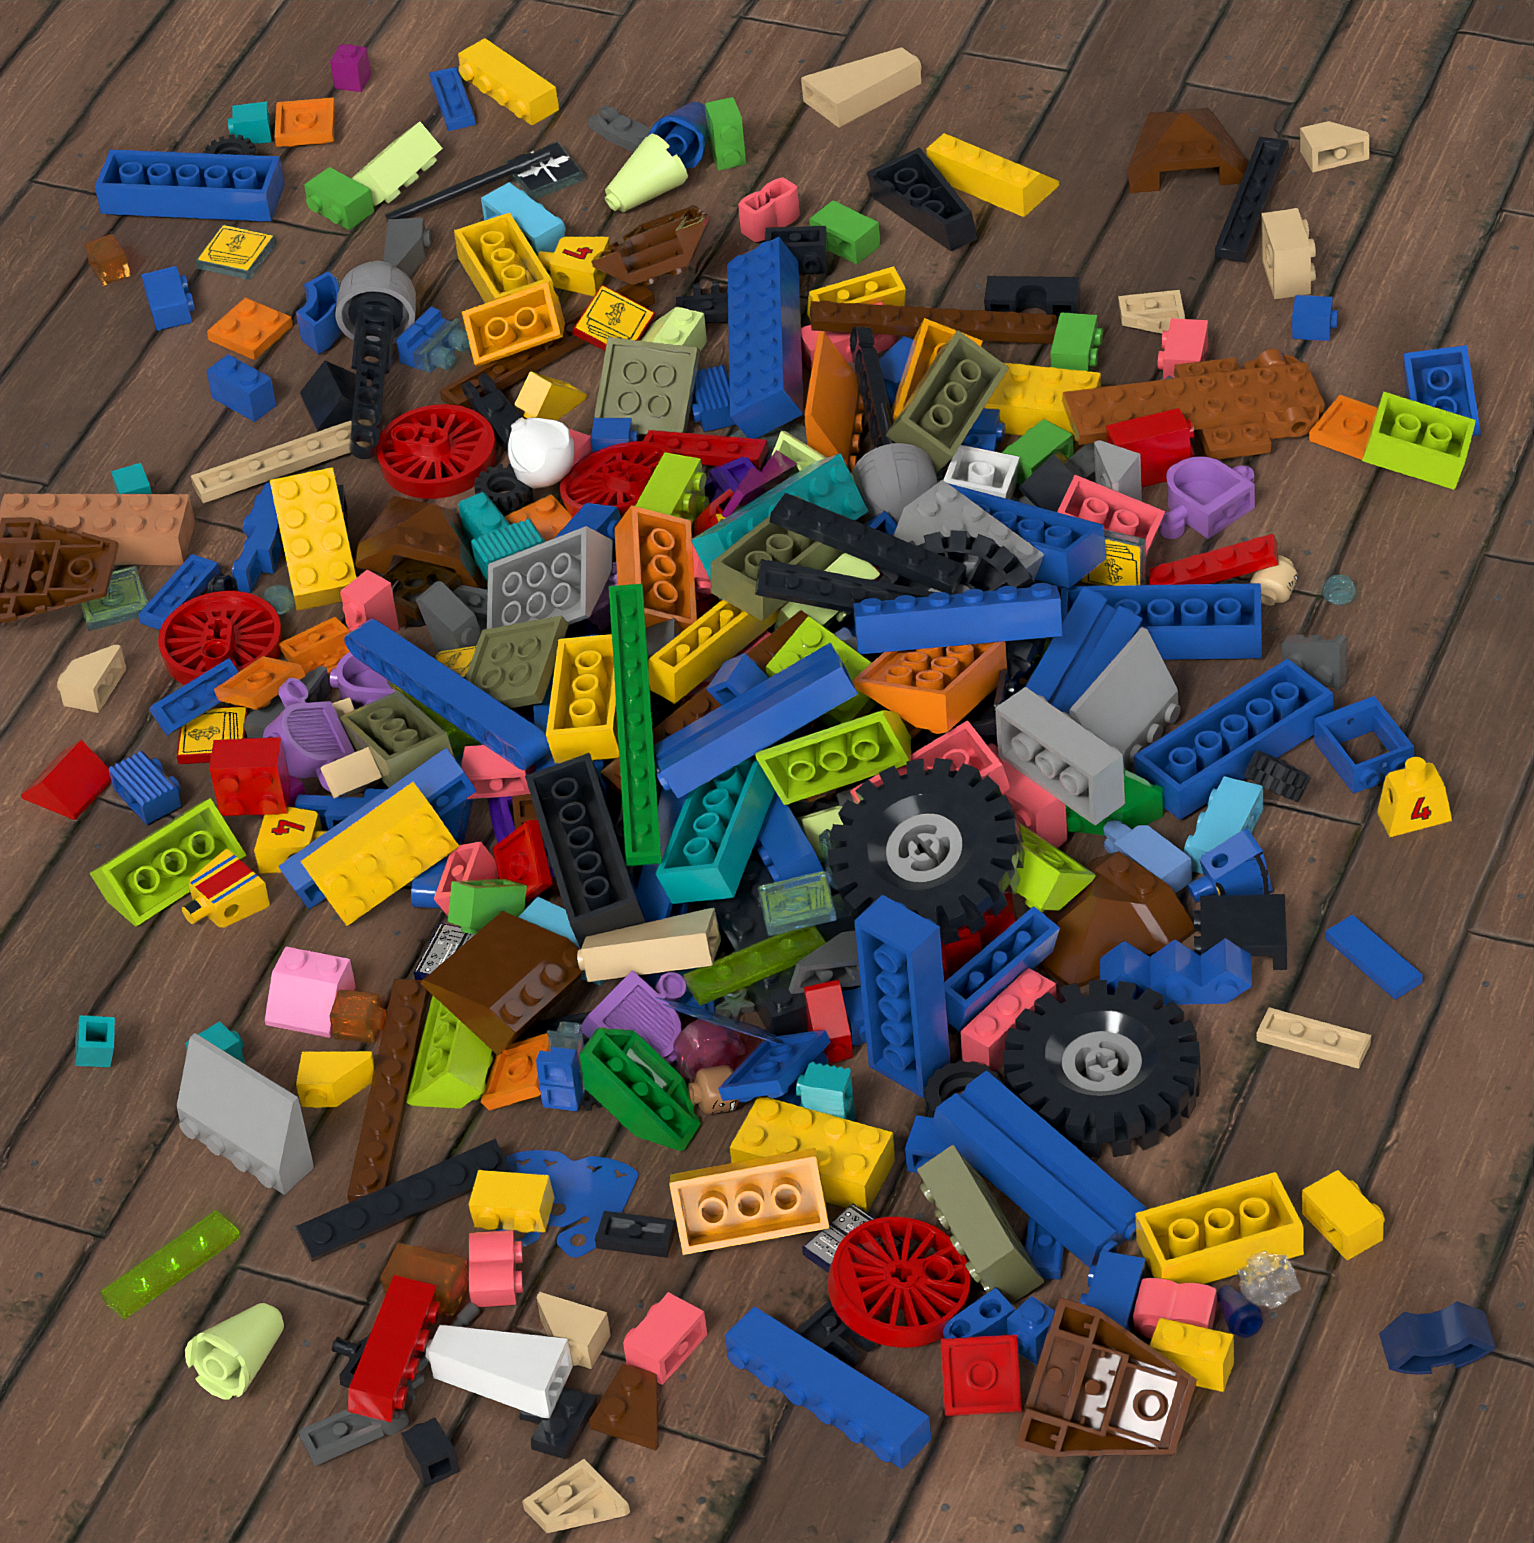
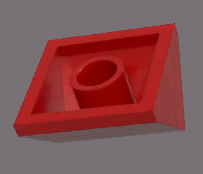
[21,739,112,820]

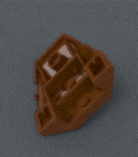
[1127,108,1248,193]
[591,205,710,286]
[355,496,483,589]
[0,517,119,623]
[1037,851,1196,988]
[1015,1297,1197,1457]

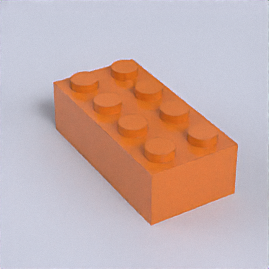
[615,505,697,631]

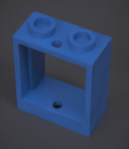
[1314,696,1414,794]

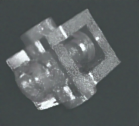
[1237,1251,1301,1309]

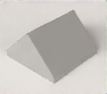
[1094,440,1142,502]

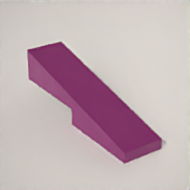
[721,450,797,518]

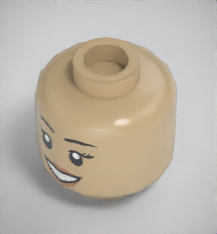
[1250,555,1298,606]

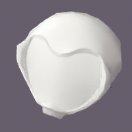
[508,417,574,489]

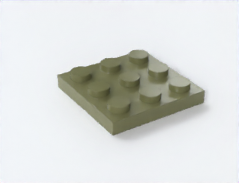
[592,337,700,437]
[465,615,569,708]

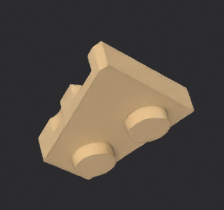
[1118,290,1185,334]
[523,1459,630,1533]

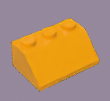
[462,282,565,367]

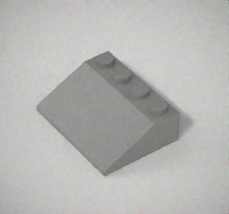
[487,526,612,629]
[1069,627,1181,771]
[177,1033,314,1195]

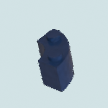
[1379,1301,1496,1374]

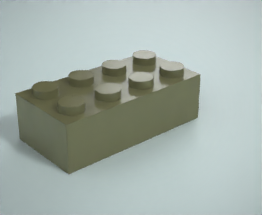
[886,330,1009,473]
[711,496,844,621]
[339,691,455,788]
[917,1144,1044,1305]

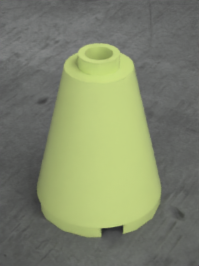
[605,133,688,212]
[185,1303,284,1399]

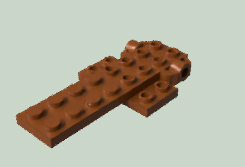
[1062,349,1325,460]

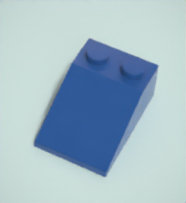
[1403,345,1481,436]

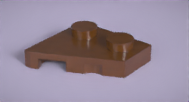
[589,1363,659,1451]

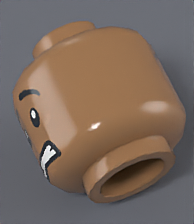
[689,1065,739,1114]

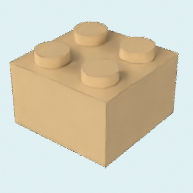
[1261,208,1316,299]

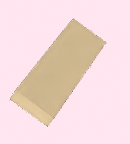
[1257,1008,1371,1069]

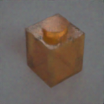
[85,234,130,286]
[329,990,387,1043]

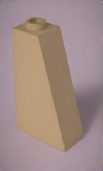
[801,47,922,128]
[577,908,721,982]

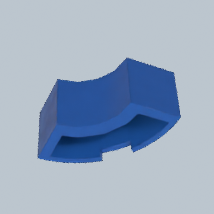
[296,271,342,354]

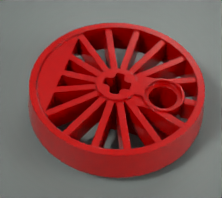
[377,404,496,499]
[560,441,674,519]
[158,591,282,685]
[827,1216,971,1348]

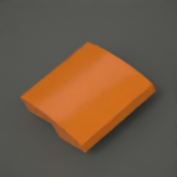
[279,617,350,682]

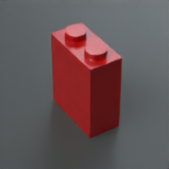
[1106,408,1195,487]

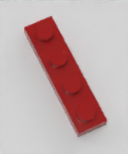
[643,430,769,470]
[1149,534,1279,585]

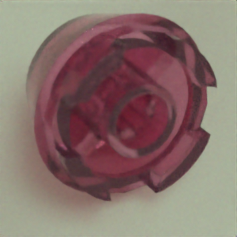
[673,1016,745,1083]

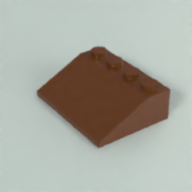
[420,911,586,1056]

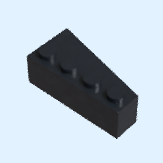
[867,147,978,251]

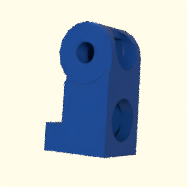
[943,1288,1015,1339]

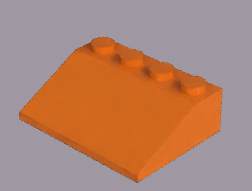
[804,331,865,473]
[852,641,1007,734]

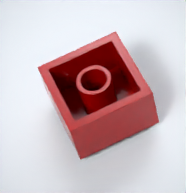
[209,737,291,816]

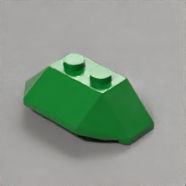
[1066,770,1164,836]
[579,1027,701,1151]

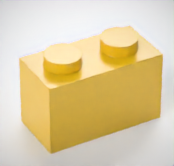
[469,1170,555,1233]
[1302,1170,1385,1261]
[1149,1318,1234,1392]

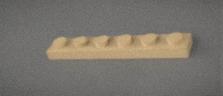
[191,420,371,503]

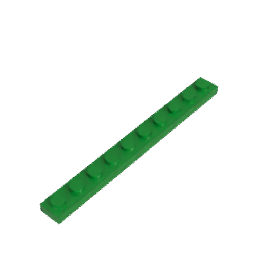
[609,584,662,866]

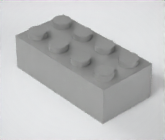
[894,480,1045,581]
[995,687,1125,825]

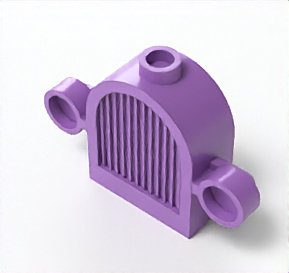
[1159,457,1255,539]
[330,652,416,710]
[263,678,355,792]
[579,970,686,1066]

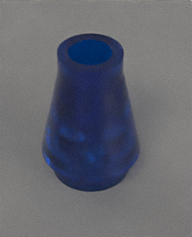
[1217,1285,1263,1338]

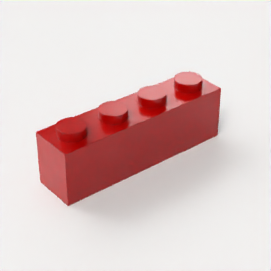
[348,1275,441,1423]

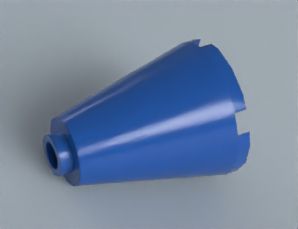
[648,102,708,169]

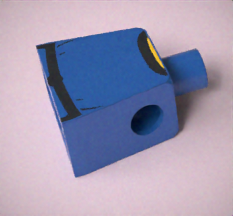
[1187,828,1273,903]

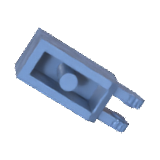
[1104,820,1192,893]

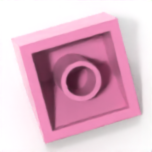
[265,947,356,1038]

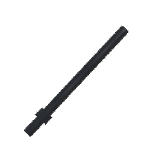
[385,147,552,222]

